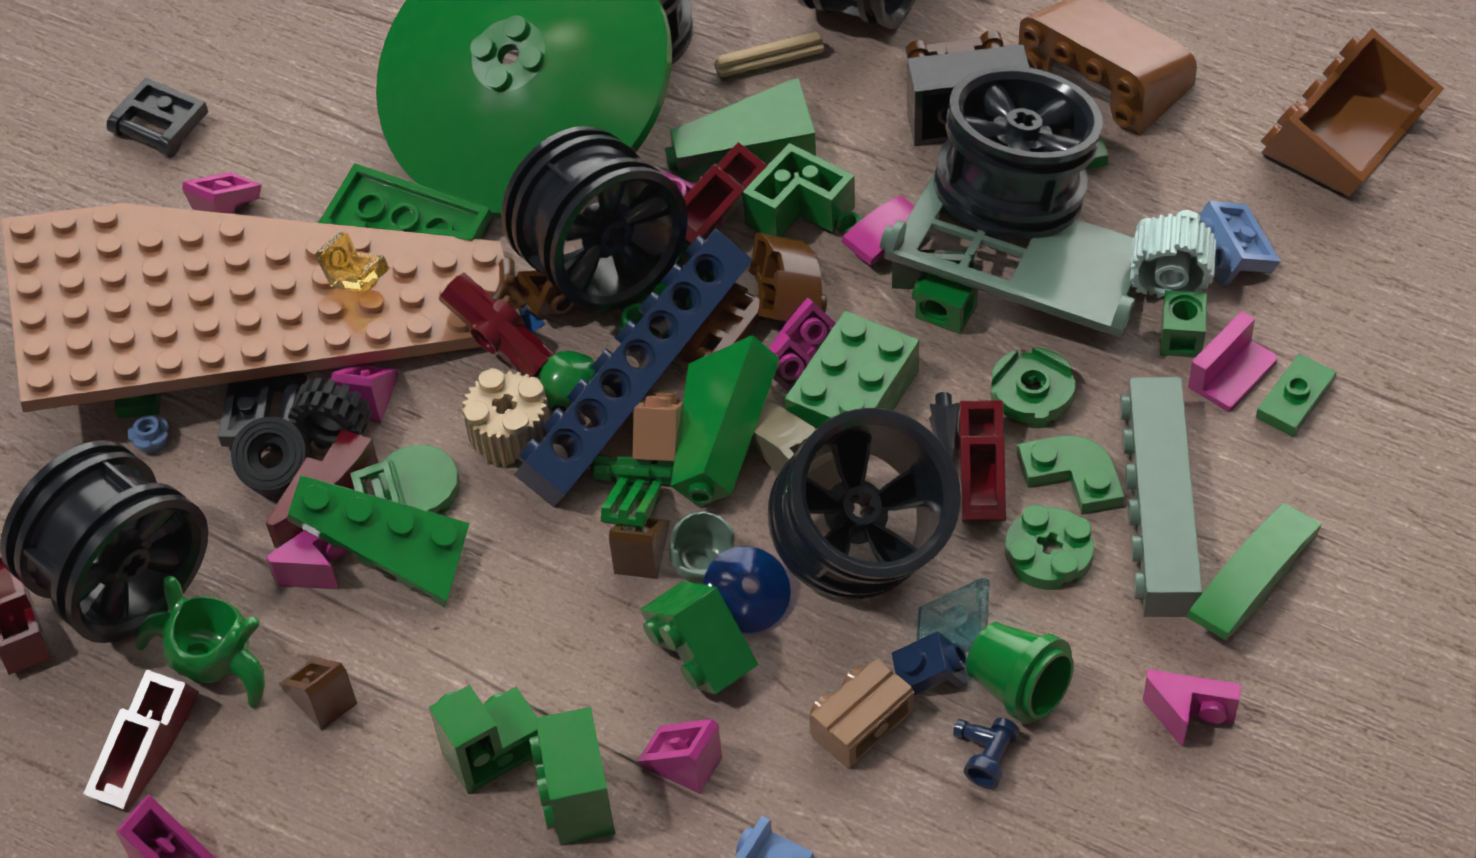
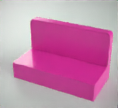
[1188,311,1278,412]

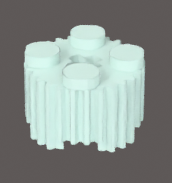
[1130,210,1216,298]

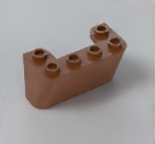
[1018,0,1197,136]
[1260,28,1444,197]

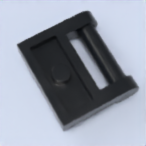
[106,78,208,157]
[218,373,307,452]

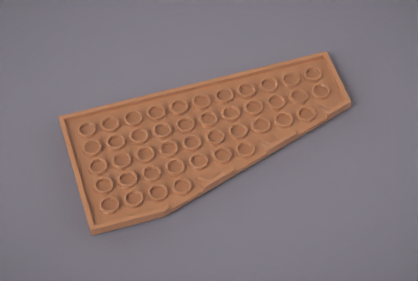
[1,203,520,413]

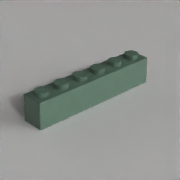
[1120,377,1202,617]

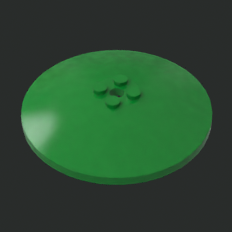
[376,0,672,218]

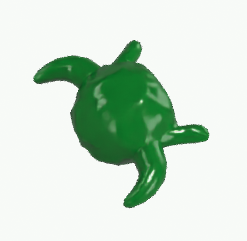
[136,576,265,708]

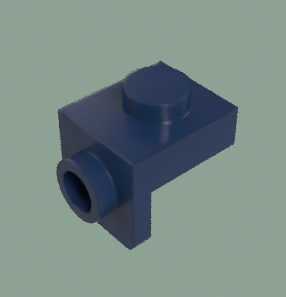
[891,631,968,695]

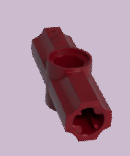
[439,272,554,378]

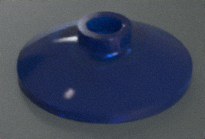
[703,546,791,634]

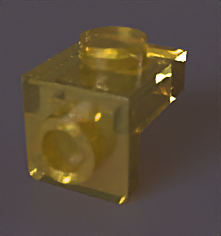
[316,232,390,293]

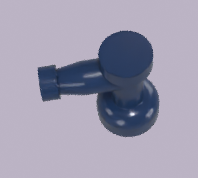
[953,717,1020,789]

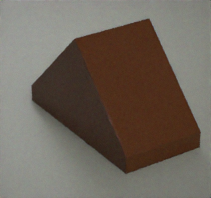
[609,515,670,579]
[279,657,357,731]

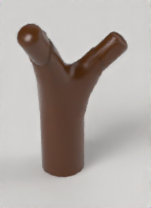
[493,258,527,308]

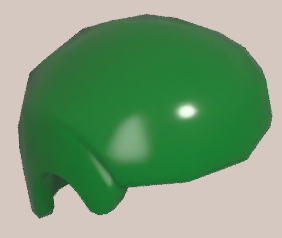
[538,351,596,409]

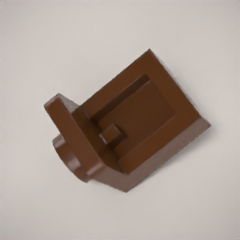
[516,270,573,316]

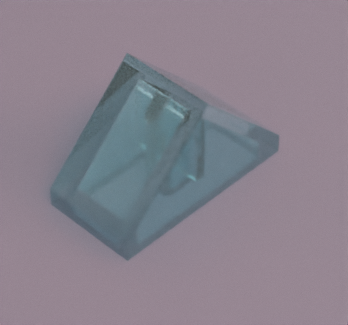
[916,577,990,652]

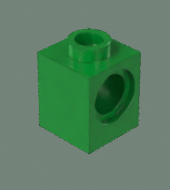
[912,273,978,334]
[1160,290,1207,358]

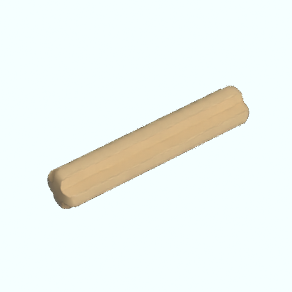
[714,32,824,77]

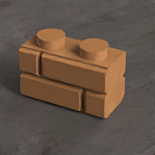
[809,658,914,768]

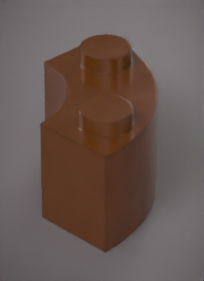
[749,232,827,321]

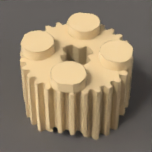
[462,368,550,468]

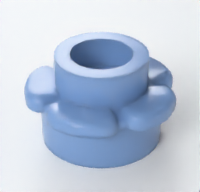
[128,415,169,454]

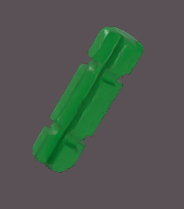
[592,455,674,484]

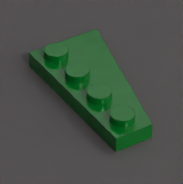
[318,163,493,241]
[287,475,470,607]

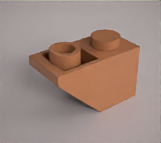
[632,390,683,461]

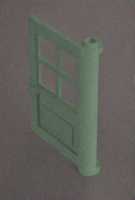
[879,173,1135,338]

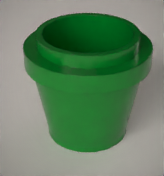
[966,622,1074,724]

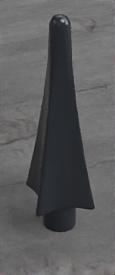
[929,392,959,463]

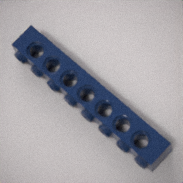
[513,228,753,507]

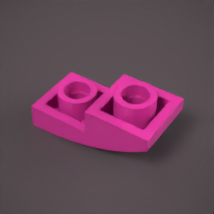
[841,195,915,265]
[769,298,836,393]

